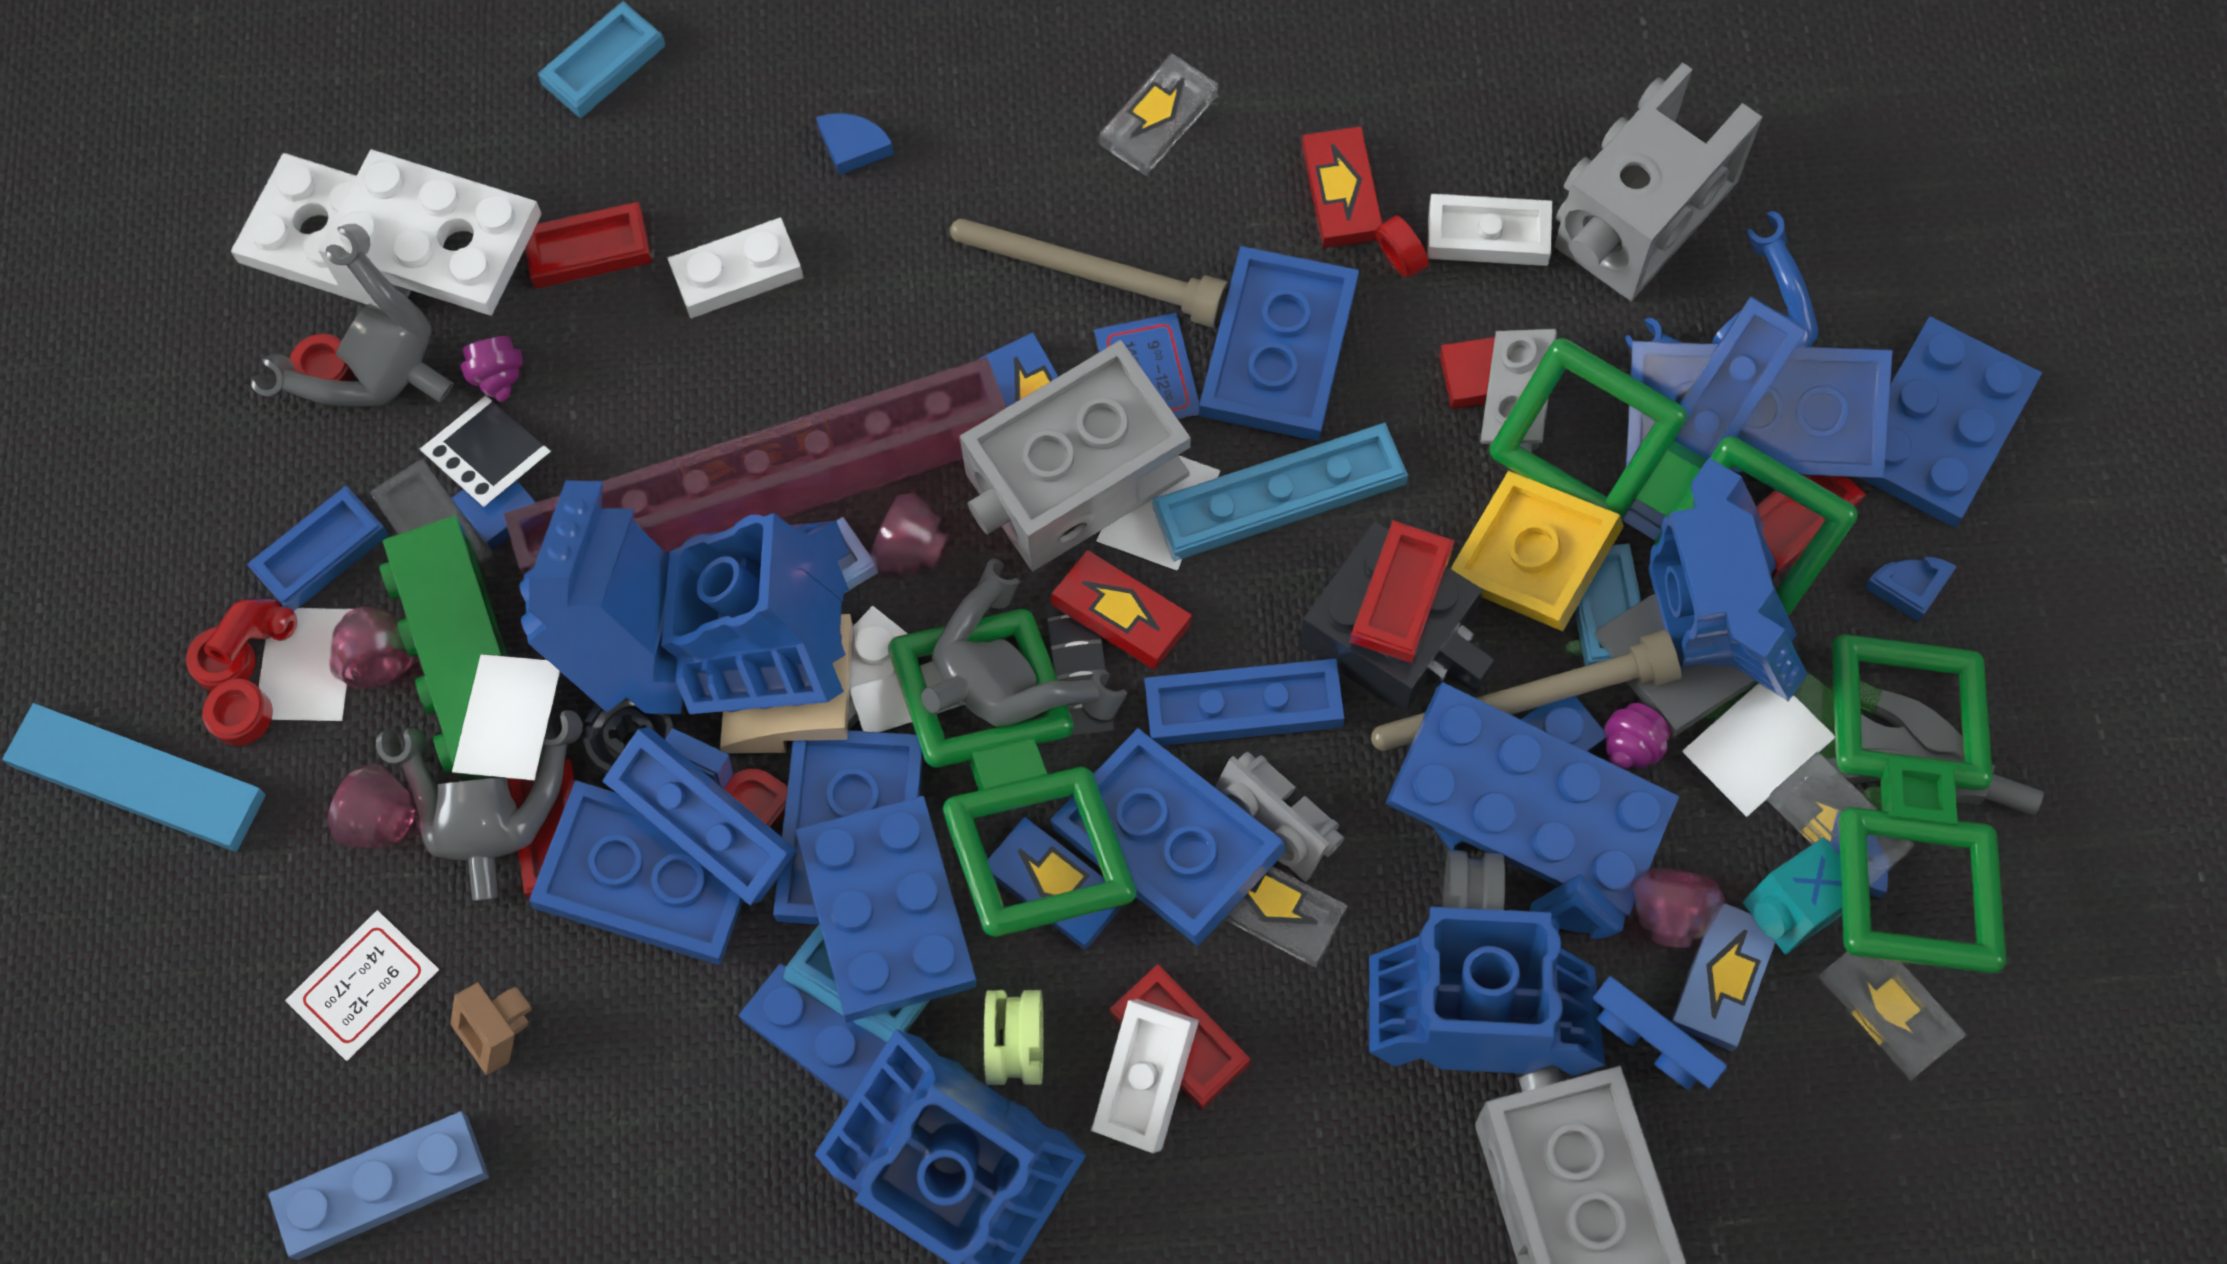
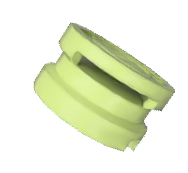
[984,990,1044,1085]

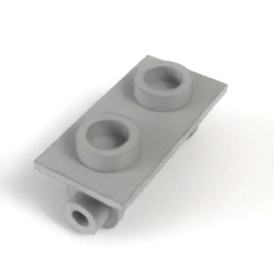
[1480,329,1557,453]
[1215,752,1344,882]

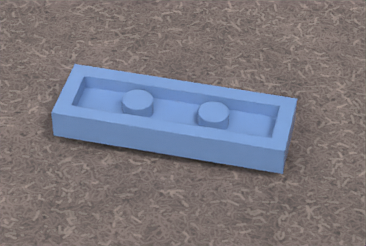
[268,1111,489,1261]

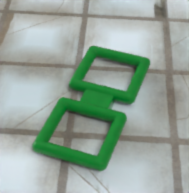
[1489,338,1858,617]
[888,609,1137,937]
[1831,634,2006,973]

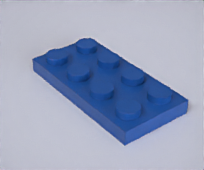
[1626,341,1892,478]
[1385,683,1679,916]

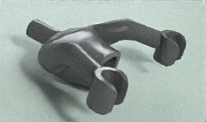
[251,223,454,407]
[921,559,1127,727]
[376,710,583,900]

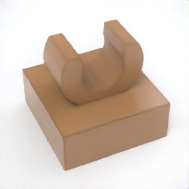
[450,982,532,1076]

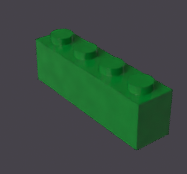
[380,515,541,781]

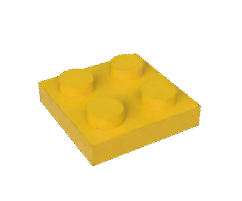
[1450,471,1624,631]

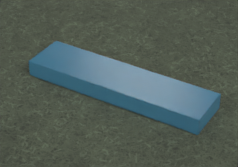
[1152,423,1408,562]
[2,703,266,852]

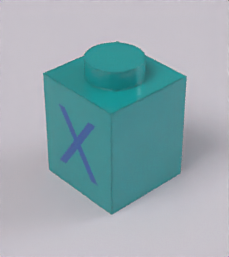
[1742,837,1843,955]

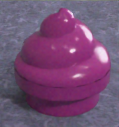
[460,336,523,402]
[1604,703,1671,769]

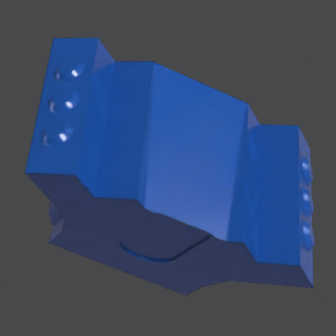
[1648,458,1808,702]
[519,480,685,714]
[661,513,850,714]
[1369,907,1605,1076]
[814,1029,1086,1264]

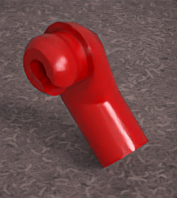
[204,599,297,665]

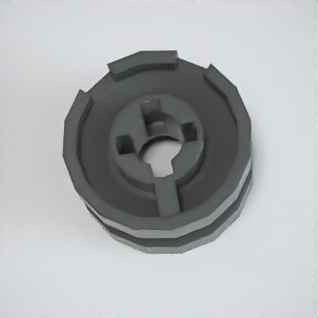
[1442,850,1505,910]

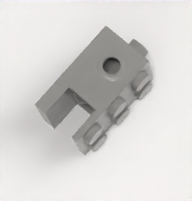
[1554,62,1762,301]
[959,340,1191,572]
[1475,1066,1686,1264]

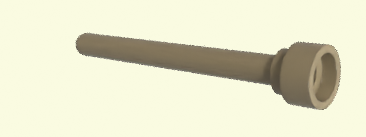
[950,219,1230,328]
[1371,629,1682,751]

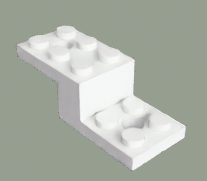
[231,149,542,316]

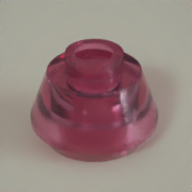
[870,492,948,575]
[329,607,415,689]
[328,763,414,849]
[1633,868,1725,947]

